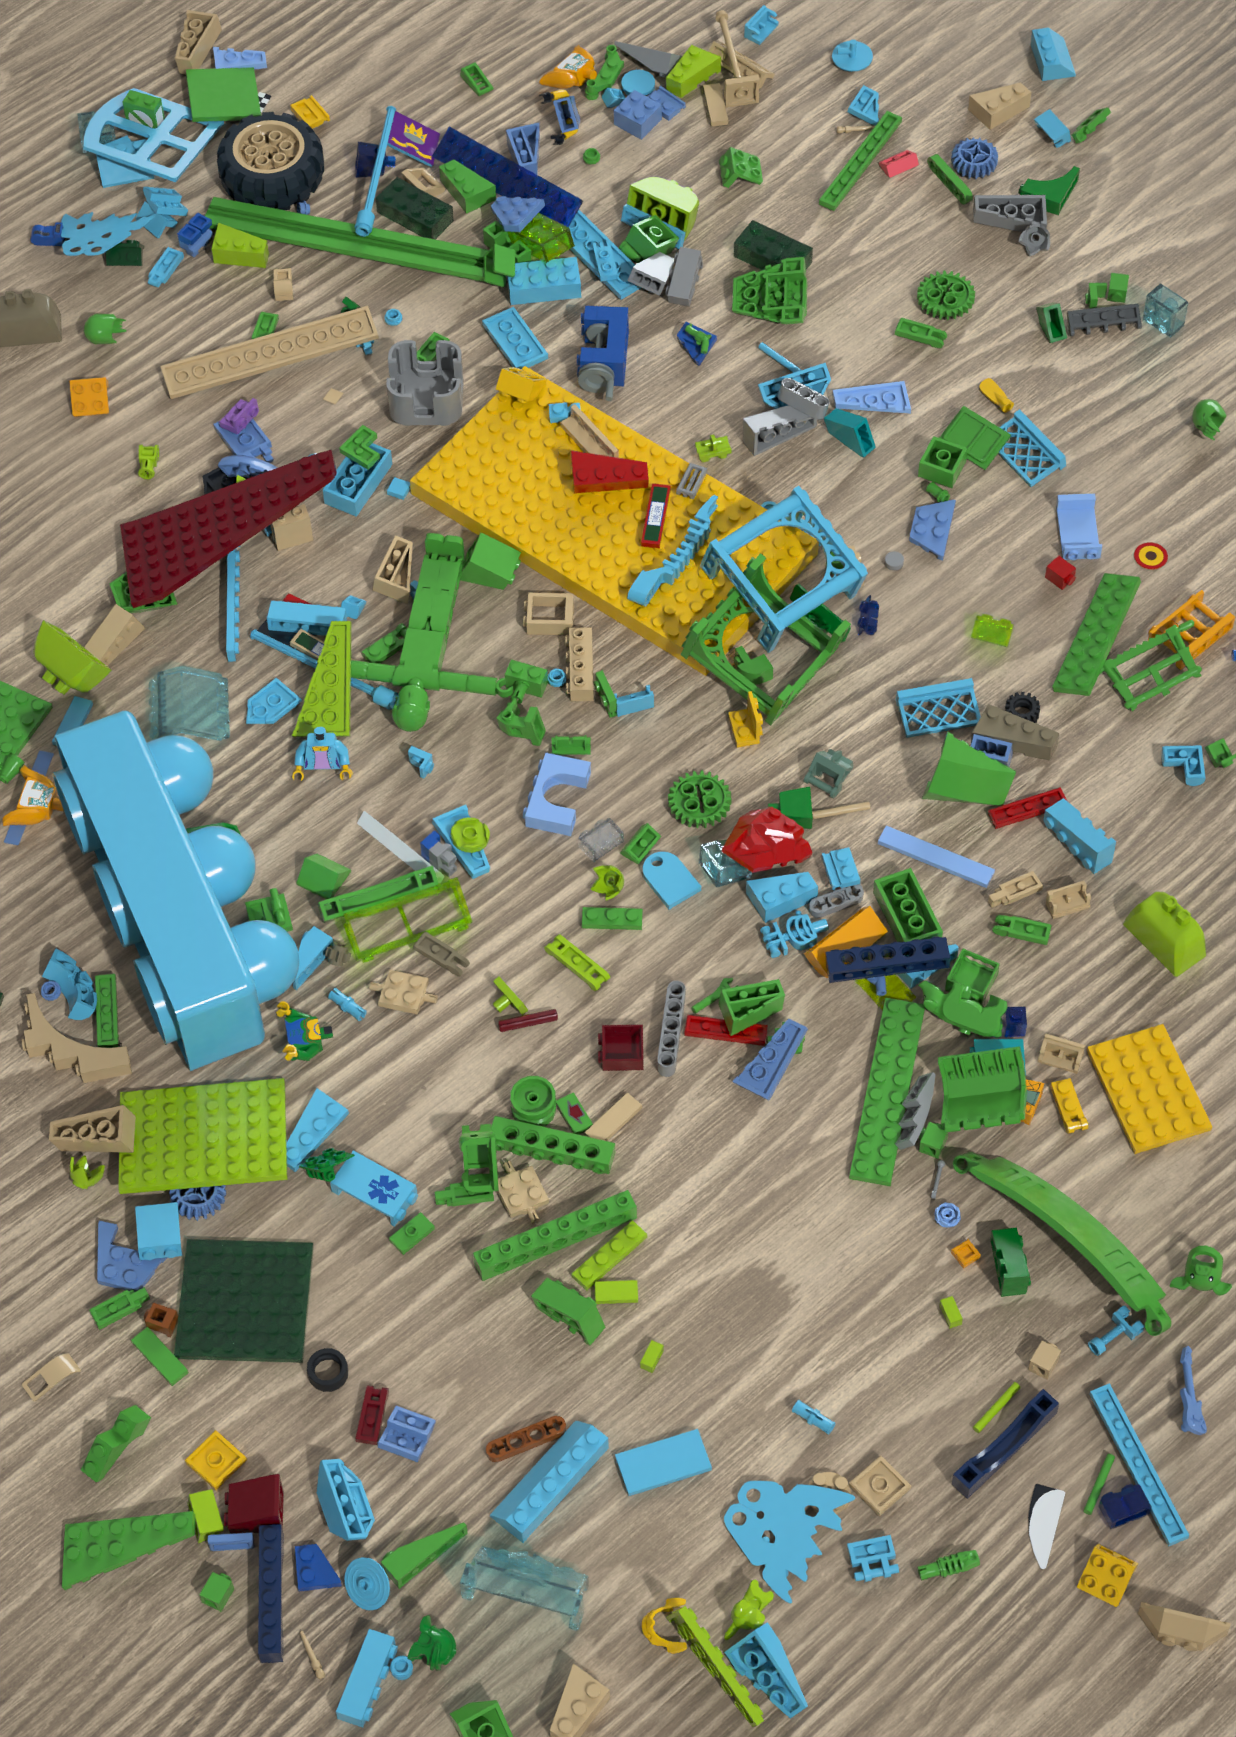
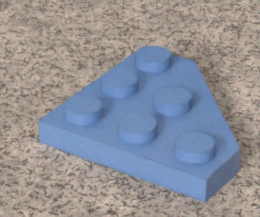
[491,196,545,232]

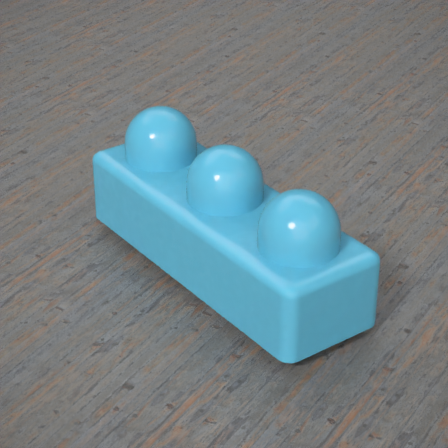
[52,710,299,1071]

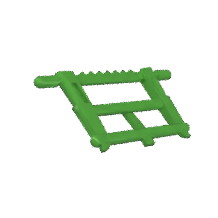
[1099,620,1202,712]

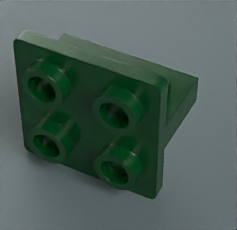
[106,240,144,266]

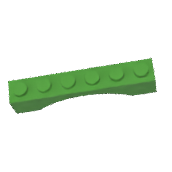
[317,865,439,923]

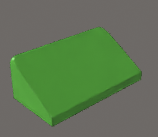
[620,823,661,864]

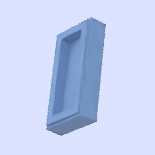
[208,1533,255,1551]

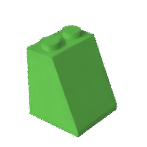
[460,533,521,590]

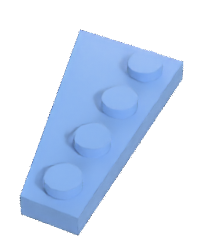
[833,381,911,414]

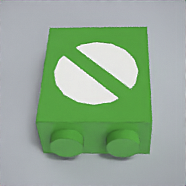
[122,90,165,129]

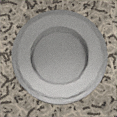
[885,551,904,570]

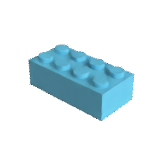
[507,257,581,305]
[323,443,393,517]

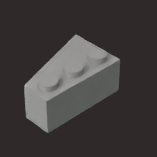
[666,247,703,307]

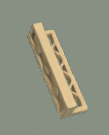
[708,41,775,89]
[560,404,619,458]

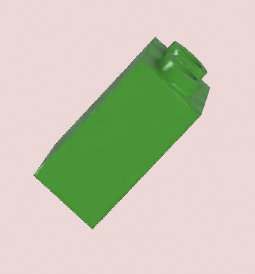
[945,948,1000,1004]

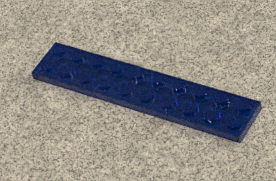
[432,126,583,232]

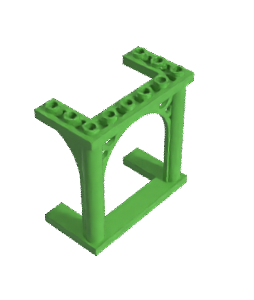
[681,553,851,726]

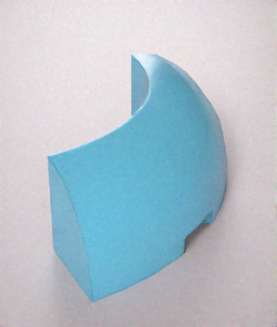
[42,948,97,1020]

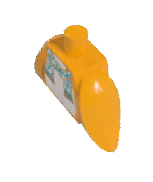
[539,45,597,89]
[2,765,64,826]

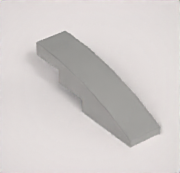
[895,1072,935,1150]

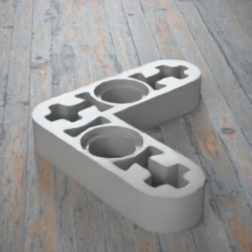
[809,884,864,918]

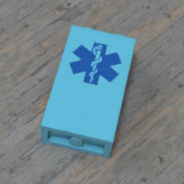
[330,1150,418,1227]

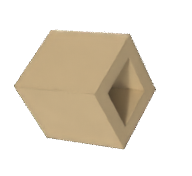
[1028,1341,1061,1380]

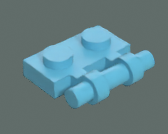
[847,1535,899,1582]

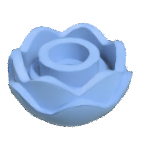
[934,1203,961,1228]

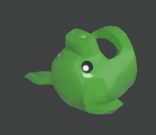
[1170,1245,1232,1296]

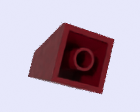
[224,1474,284,1534]

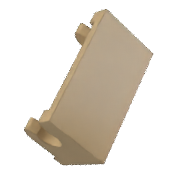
[1046,880,1091,919]
[1038,1034,1085,1074]

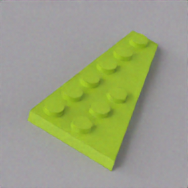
[292,621,352,737]

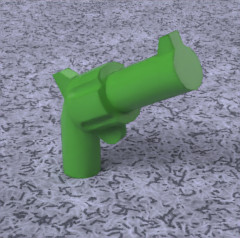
[685,323,712,354]

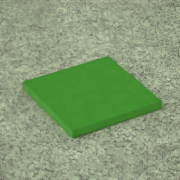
[186,67,261,122]

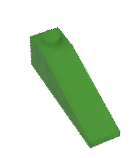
[381,1522,468,1589]

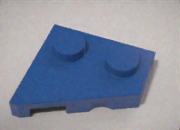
[677,322,717,366]
[295,1544,342,1592]

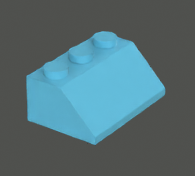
[1030,28,1076,81]
[96,139,154,188]

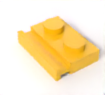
[290,95,330,129]

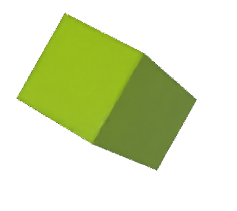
[939,1296,963,1329]
[640,1340,664,1373]

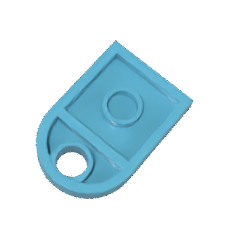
[643,852,702,910]

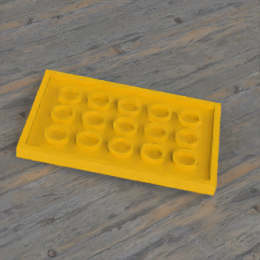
[1087,1024,1212,1154]

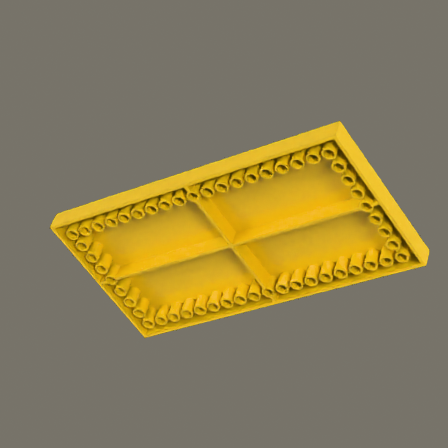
[410,366,819,676]

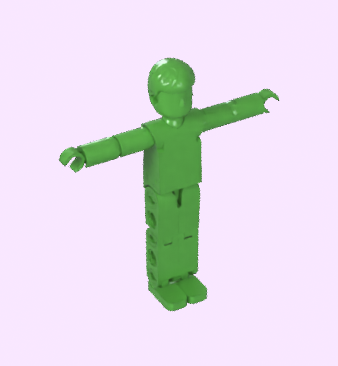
[351,533,513,732]

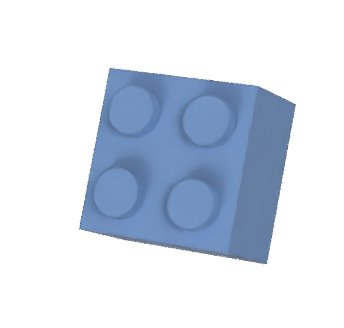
[614,90,662,140]

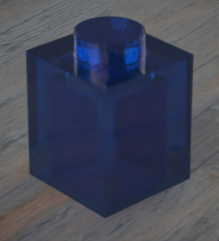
[1003,1006,1027,1037]

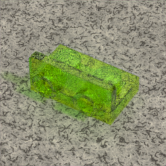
[971,614,1015,648]

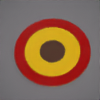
[1134,542,1168,569]

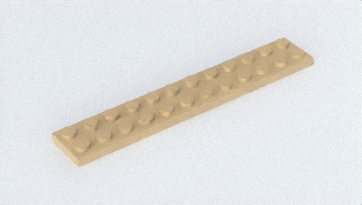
[160,306,379,399]

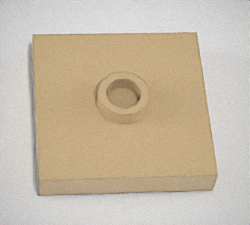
[849,1456,911,1516]

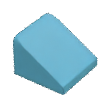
[602,88,625,108]
[341,595,366,619]

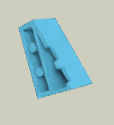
[746,872,818,923]

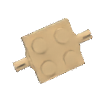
[369,970,438,1015]
[497,1161,549,1224]

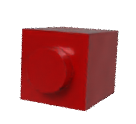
[1045,556,1076,590]

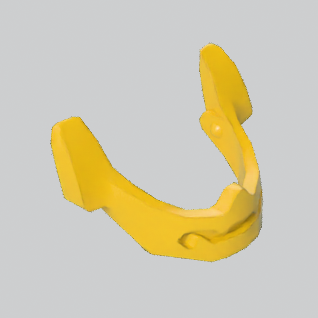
[642,1598,687,1654]

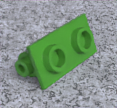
[552,735,591,755]

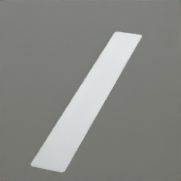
[357,811,444,888]

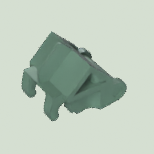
[804,749,854,799]

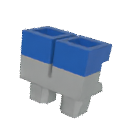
[420,830,457,877]

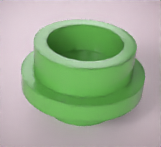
[583,148,600,164]

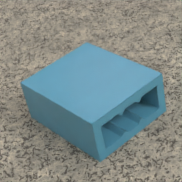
[135,1202,182,1260]

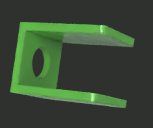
[484,244,515,287]

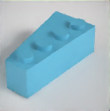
[1043,798,1116,874]

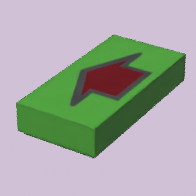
[556,1092,593,1135]

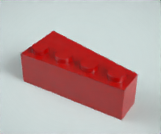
[571,451,649,493]

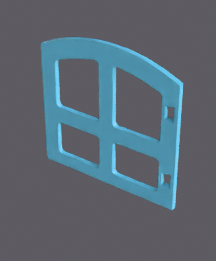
[83,88,224,182]

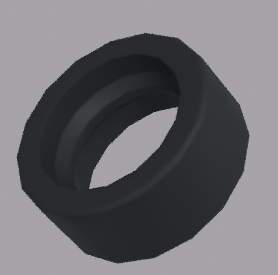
[307,1348,348,1392]

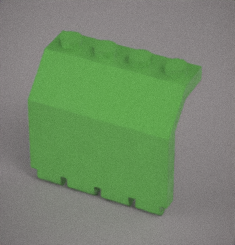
[938,1046,1027,1133]

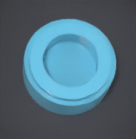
[390,1656,413,1680]

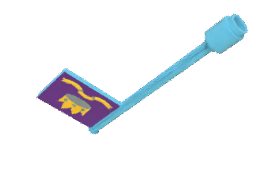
[355,106,440,237]

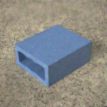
[971,734,1013,767]

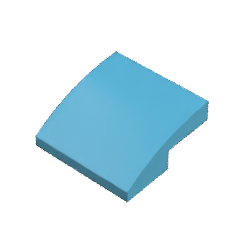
[143,187,188,216]

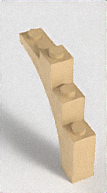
[21,993,132,1083]

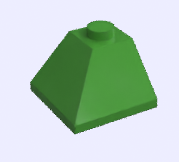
[450,1700,513,1737]

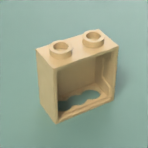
[270,504,313,551]

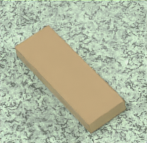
[703,83,728,127]
[584,1093,642,1141]

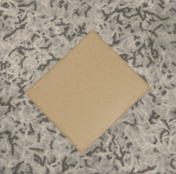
[323,388,344,404]

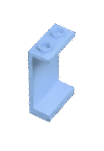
[1056,494,1102,560]

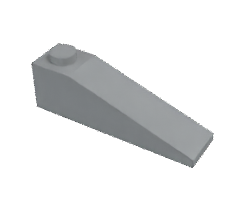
[614,41,682,77]

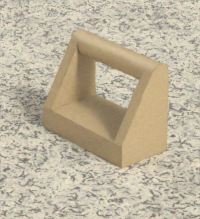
[401,168,445,204]

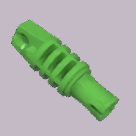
[917,1550,980,1581]

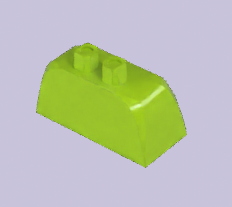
[627,177,699,241]
[33,620,112,695]
[1123,892,1206,977]

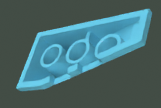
[724,1622,808,1719]

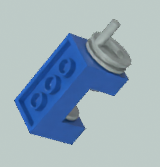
[577,306,629,401]

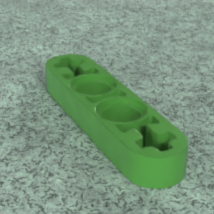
[927,154,973,205]

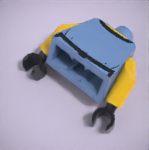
[539,89,580,145]

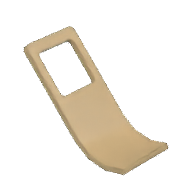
[22,1353,81,1401]

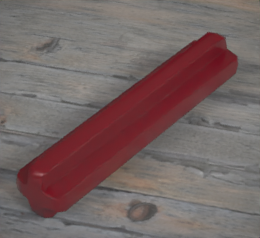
[498,1009,558,1032]

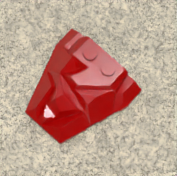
[721,807,813,873]

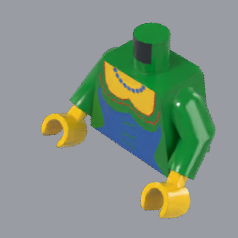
[276,1001,333,1061]

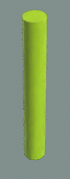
[973,1382,1021,1433]

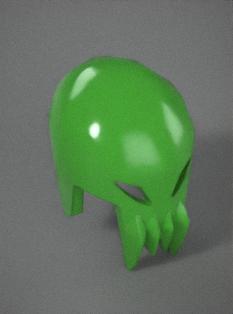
[83,313,127,344]
[1192,399,1227,440]

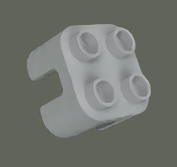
[386,340,464,426]

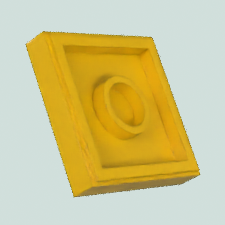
[185,1430,247,1490]

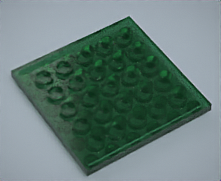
[174,1239,314,1363]

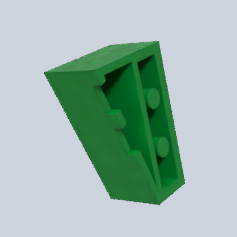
[990,1227,1031,1297]

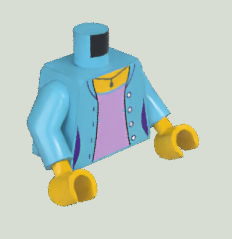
[292,727,353,781]

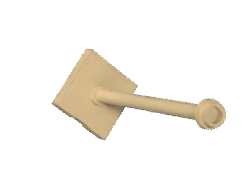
[716,10,760,108]

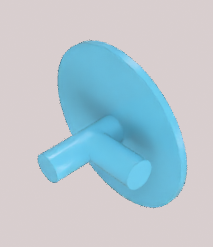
[832,39,873,72]
[344,1557,390,1610]

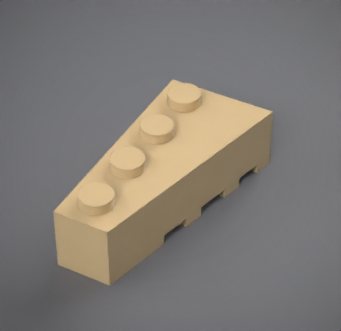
[175,10,222,74]

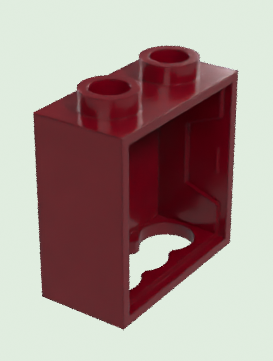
[598,1025,644,1071]

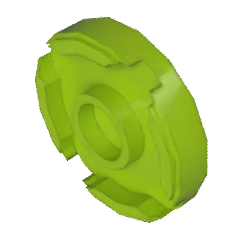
[450,817,490,853]

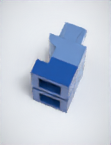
[177,213,213,257]

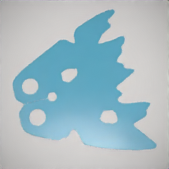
[61,212,156,256]
[724,1481,855,1604]

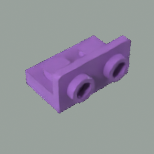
[219,398,259,434]

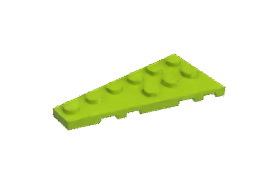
[665,1606,764,1727]

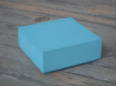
[387,477,410,500]

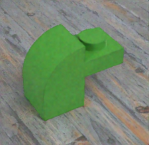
[733,646,773,685]

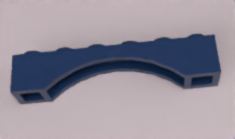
[952,1389,1059,1499]
[258,1525,284,1663]

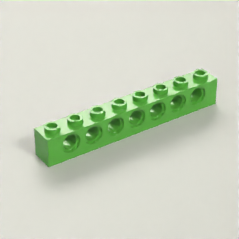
[473,1190,637,1281]

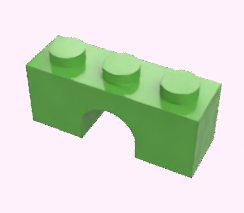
[483,220,531,263]

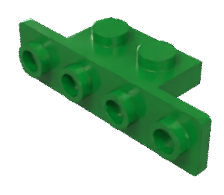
[790,584,851,643]

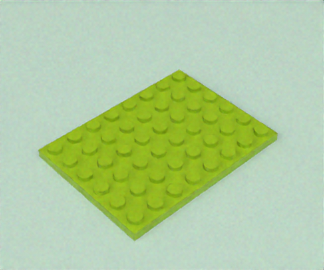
[119,1078,288,1194]

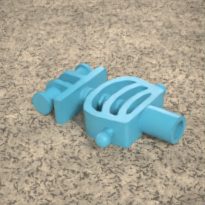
[760,911,829,958]

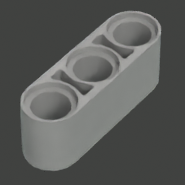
[777,378,830,420]

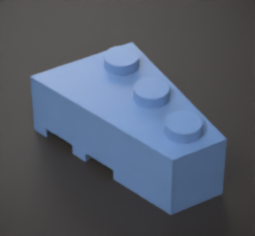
[506,123,540,181]

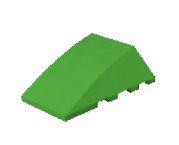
[922,732,1016,806]

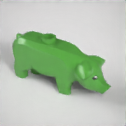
[918,980,1008,1038]

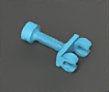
[1088,1305,1145,1356]

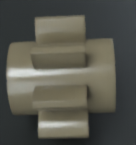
[325,942,352,967]

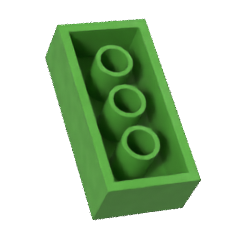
[873,868,943,942]

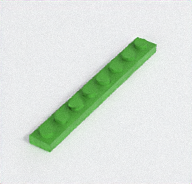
[819,111,902,211]

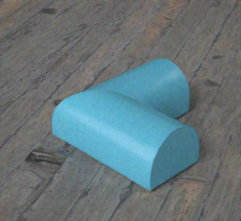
[1161,745,1206,786]

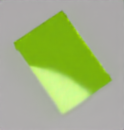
[855,975,916,1011]

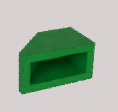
[1036,302,1067,343]

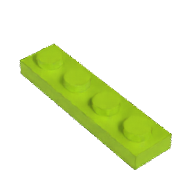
[572,1220,647,1291]

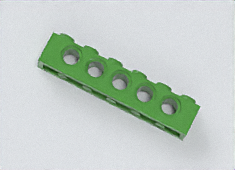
[491,1116,616,1174]

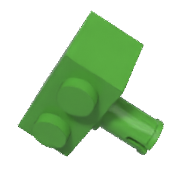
[505,660,548,704]

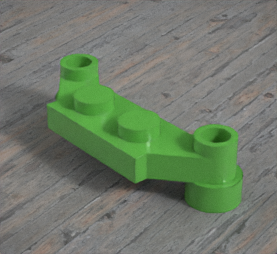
[585,45,624,100]

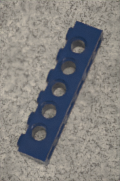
[825,937,950,983]

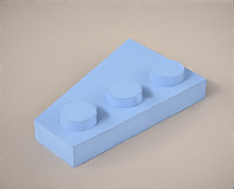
[213,47,267,70]

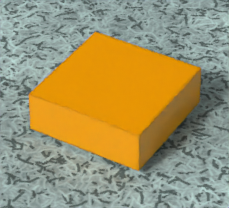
[951,1239,981,1269]

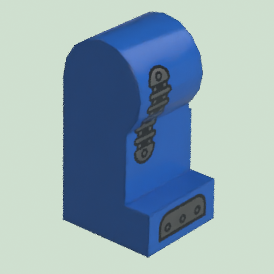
[30,222,65,246]

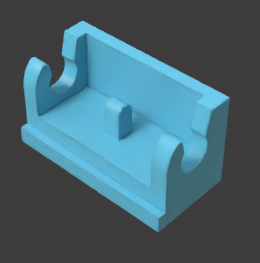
[744,5,779,45]
[1034,109,1071,148]
[614,685,654,717]

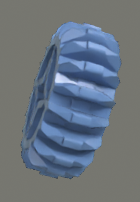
[951,137,998,179]
[169,1185,227,1221]

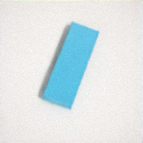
[52,696,93,746]

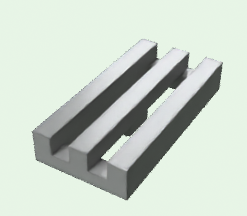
[676,463,707,500]

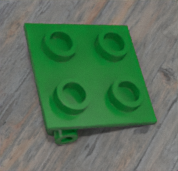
[299,1148,355,1182]

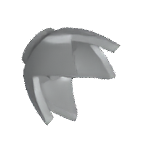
[1019,224,1050,256]

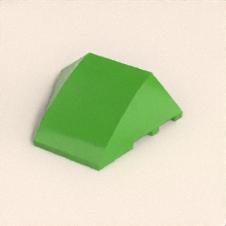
[110,572,178,613]

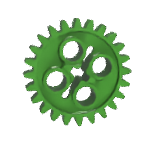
[917,270,975,320]
[668,770,732,829]

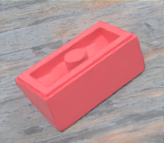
[878,150,919,178]

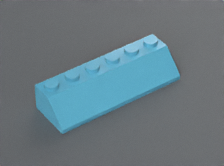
[490,1421,609,1543]

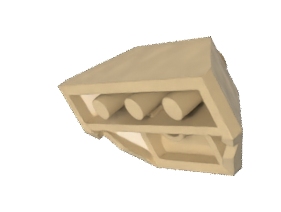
[1138,1602,1231,1651]

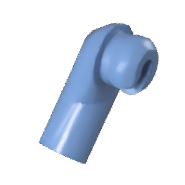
[867,976,887,996]

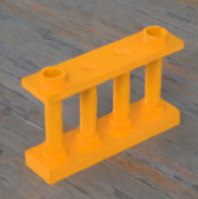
[1148,590,1235,670]

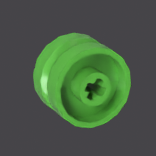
[510,1076,556,1127]

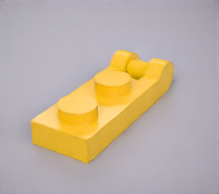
[1050,1078,1088,1134]

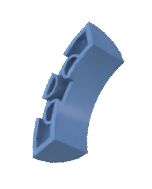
[218,455,278,478]

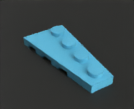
[432,805,490,879]
[287,1088,349,1172]

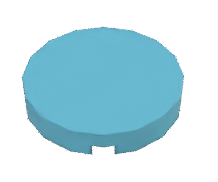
[621,70,655,96]

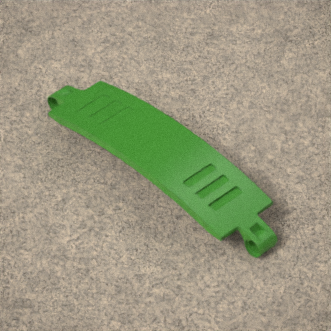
[953,1152,1171,1336]

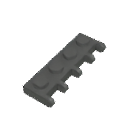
[1067,303,1142,336]

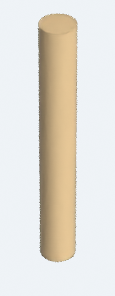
[812,802,870,819]

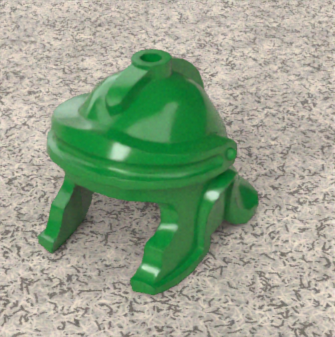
[407,1615,457,1671]

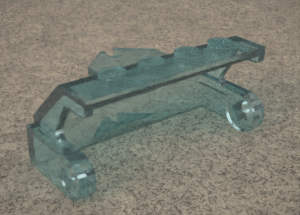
[460,1546,589,1631]

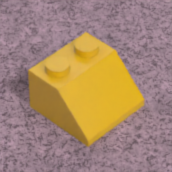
[495,367,547,404]

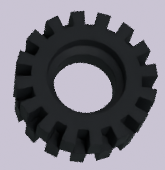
[1005,692,1040,723]

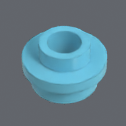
[384,309,402,326]
[548,669,567,687]

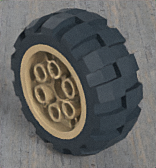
[217,112,325,210]

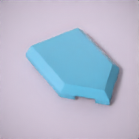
[246,678,302,724]

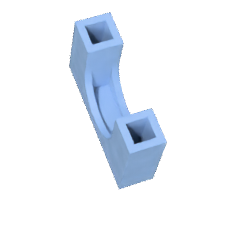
[523,753,591,836]

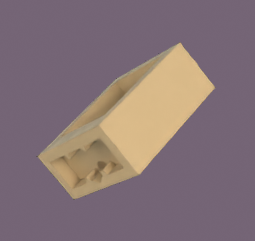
[523,593,574,635]

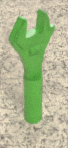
[691,978,738,1014]

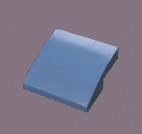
[378,1406,436,1462]

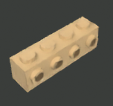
[565,627,594,702]

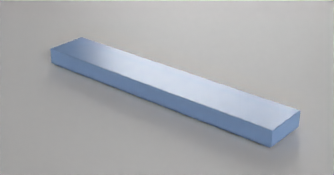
[878,826,995,888]

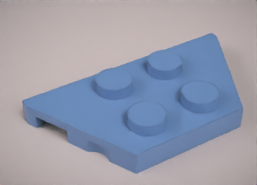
[909,500,956,561]

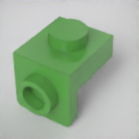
[1085,283,1107,309]
[1205,738,1236,768]

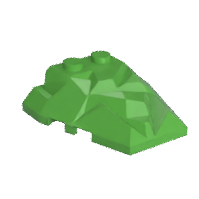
[732,257,807,324]

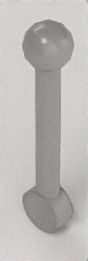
[931,1160,945,1199]

